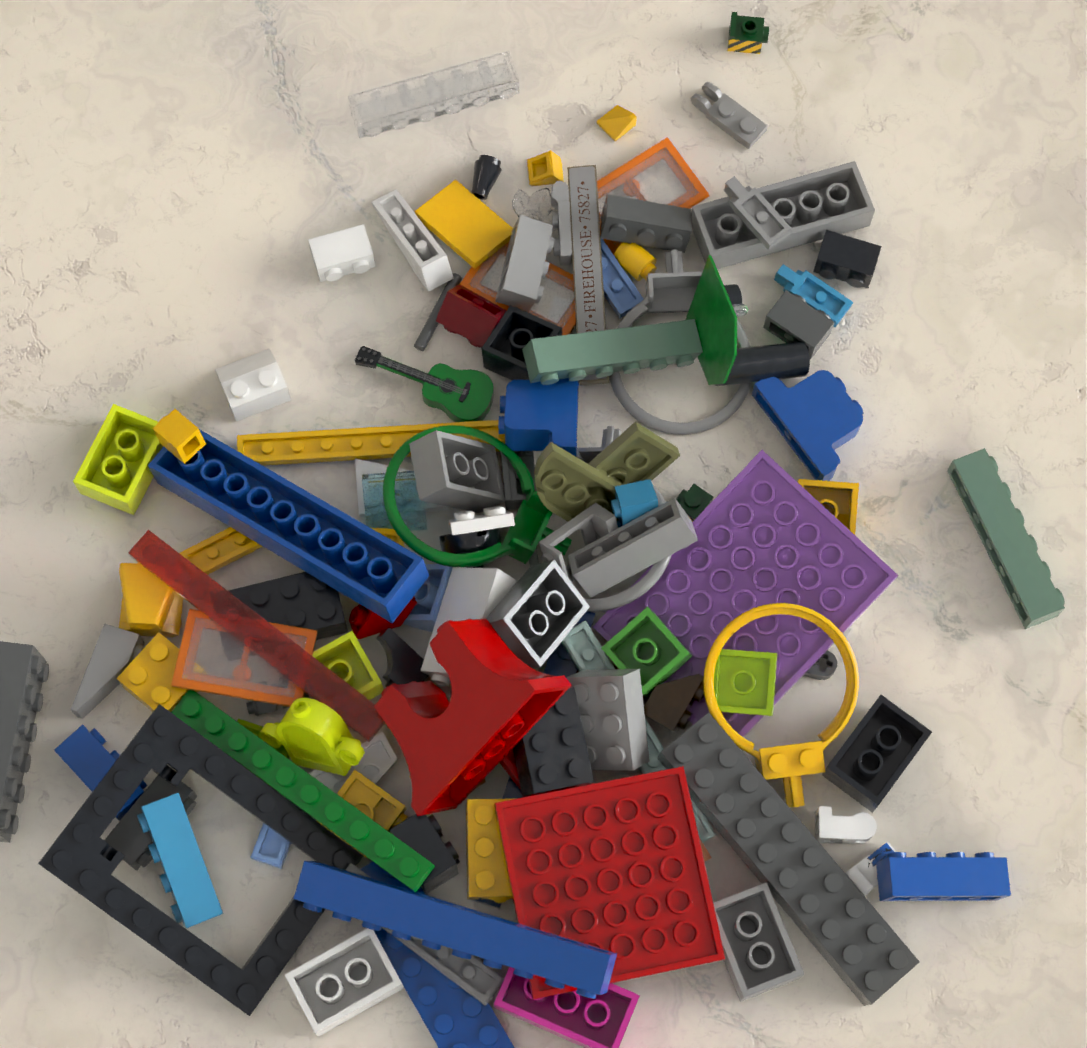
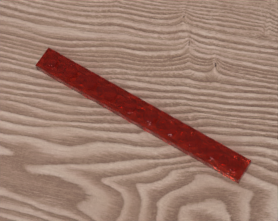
[128,529,385,742]

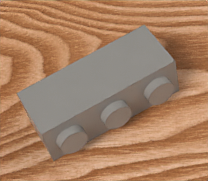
[495,215,555,312]

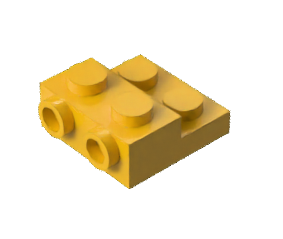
[317,769,408,860]

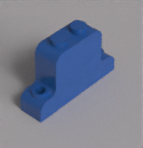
[752,370,864,481]
[498,378,579,457]

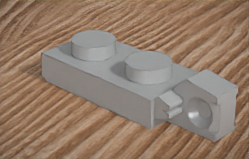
[724,176,792,250]

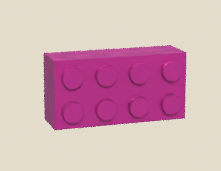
[494,967,640,1048]

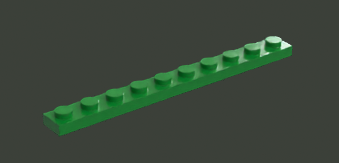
[171,690,435,893]

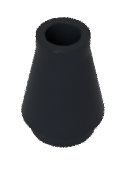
[471,155,502,200]

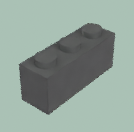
[601,194,692,253]
[105,775,198,871]

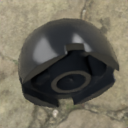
[439,528,501,568]

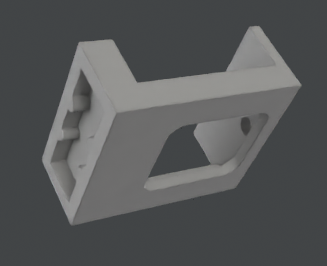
[539,503,618,582]

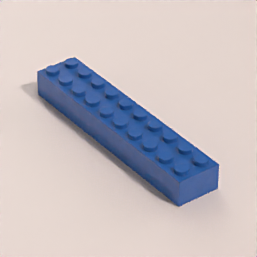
[148,429,429,623]

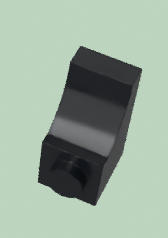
[376,627,429,687]

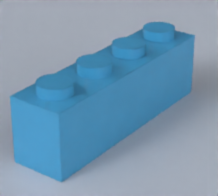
[137,793,223,928]

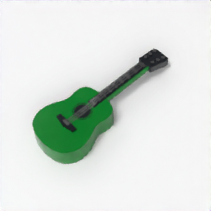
[355,346,494,422]

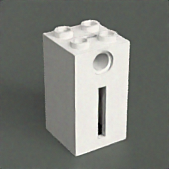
[421,567,518,692]

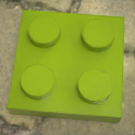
[714,649,778,716]

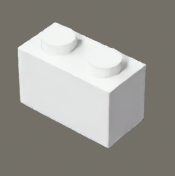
[308,224,375,282]

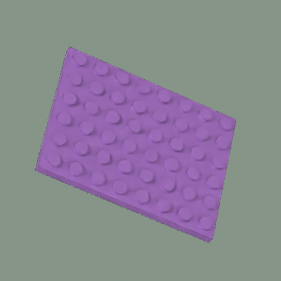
[593,450,898,737]

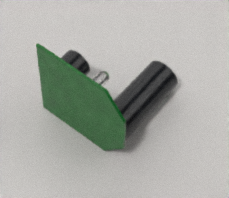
[685,255,810,386]

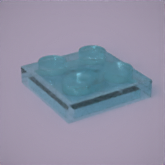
[362,471,427,531]

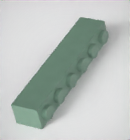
[522,319,703,385]
[947,448,1065,629]

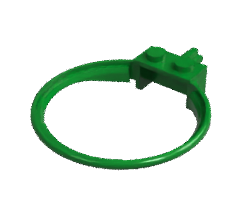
[383,425,572,568]

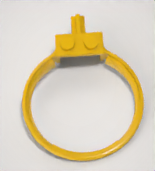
[703,603,859,807]

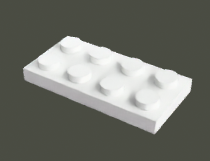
[448,506,515,535]

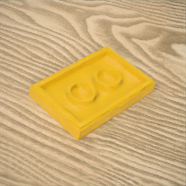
[415,179,513,269]

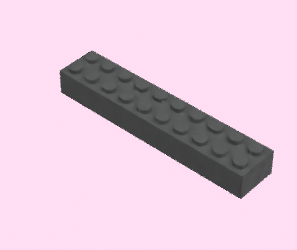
[657,712,920,1006]

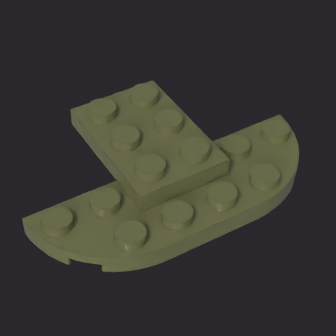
[534,421,680,522]

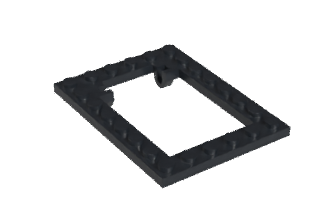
[38,704,363,1016]

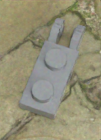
[691,82,768,149]
[551,180,572,265]

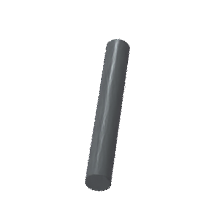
[414,273,462,351]

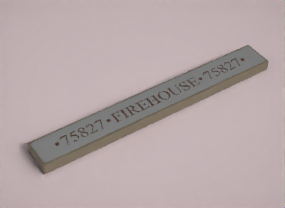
[567,165,609,386]

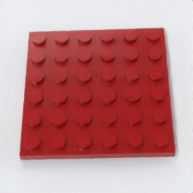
[494,766,725,1000]

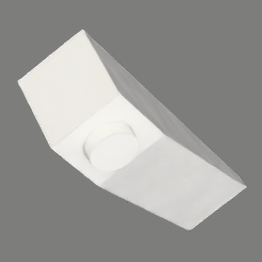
[372,189,454,292]

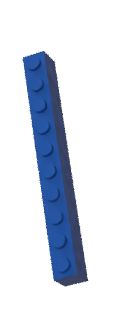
[294,861,617,999]

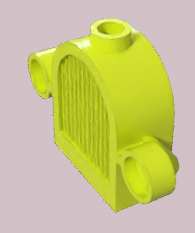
[258,698,365,776]

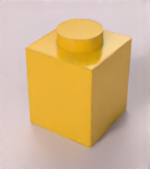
[152,409,206,464]

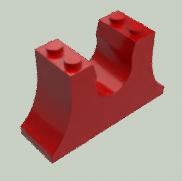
[374,618,572,816]

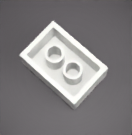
[285,928,404,1037]

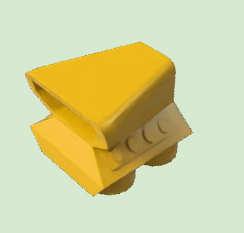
[119,563,186,638]

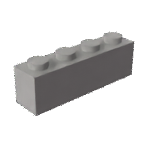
[568,498,698,598]

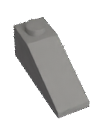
[71,624,145,719]

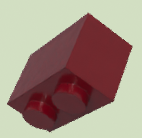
[436,284,507,348]

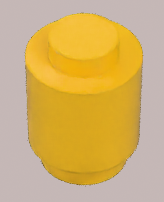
[614,242,657,281]

